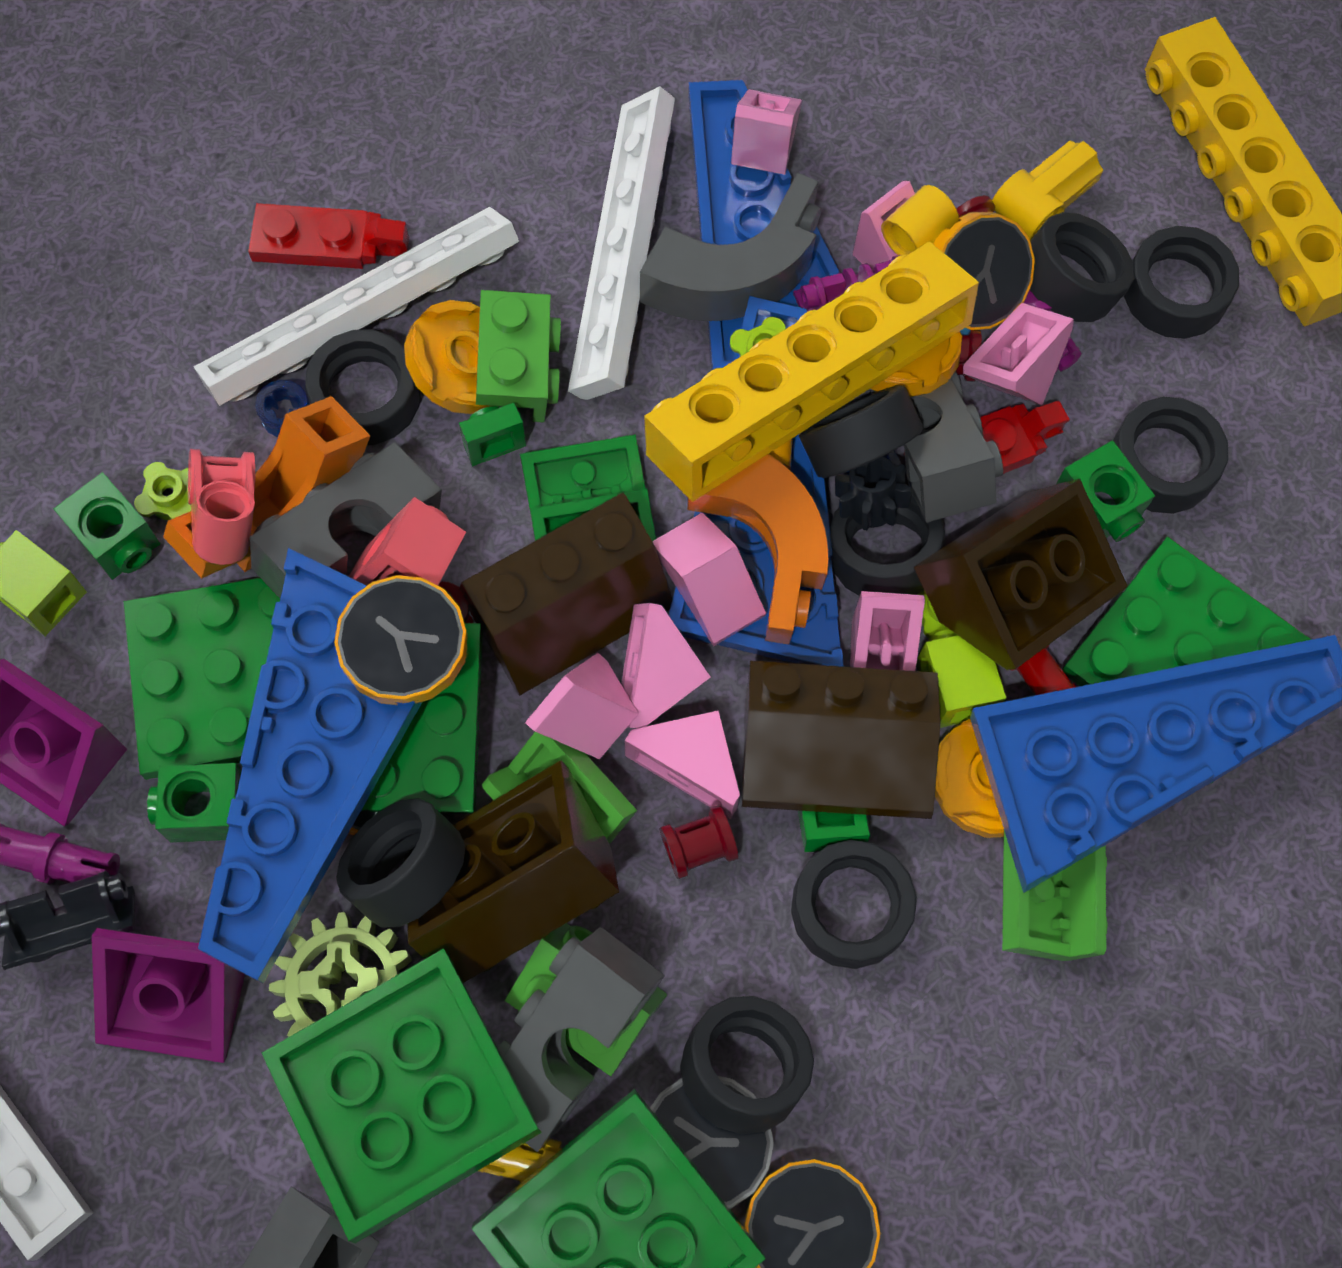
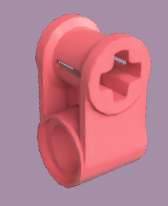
[188,449,255,565]

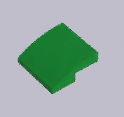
[520,434,656,541]

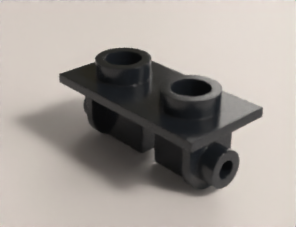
[0,871,135,970]

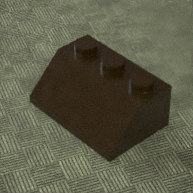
[914,478,1128,670]
[459,492,673,696]
[742,661,941,819]
[405,760,619,983]

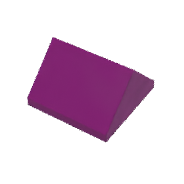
[0,658,127,827]
[92,928,245,1063]

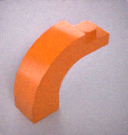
[163,396,370,579]
[687,454,828,645]

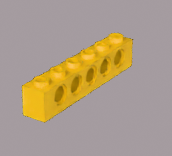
[1145,17,1342,327]
[644,241,979,502]

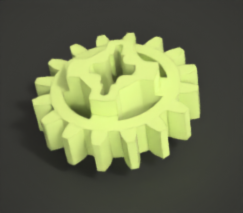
[269,912,412,1037]

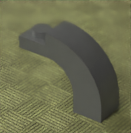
[640,172,822,321]

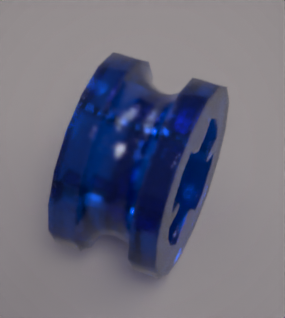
[255,380,310,437]

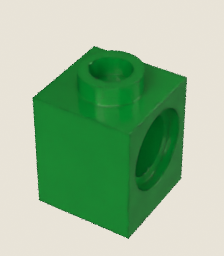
[1056,440,1155,542]
[53,472,161,580]
[147,763,242,843]

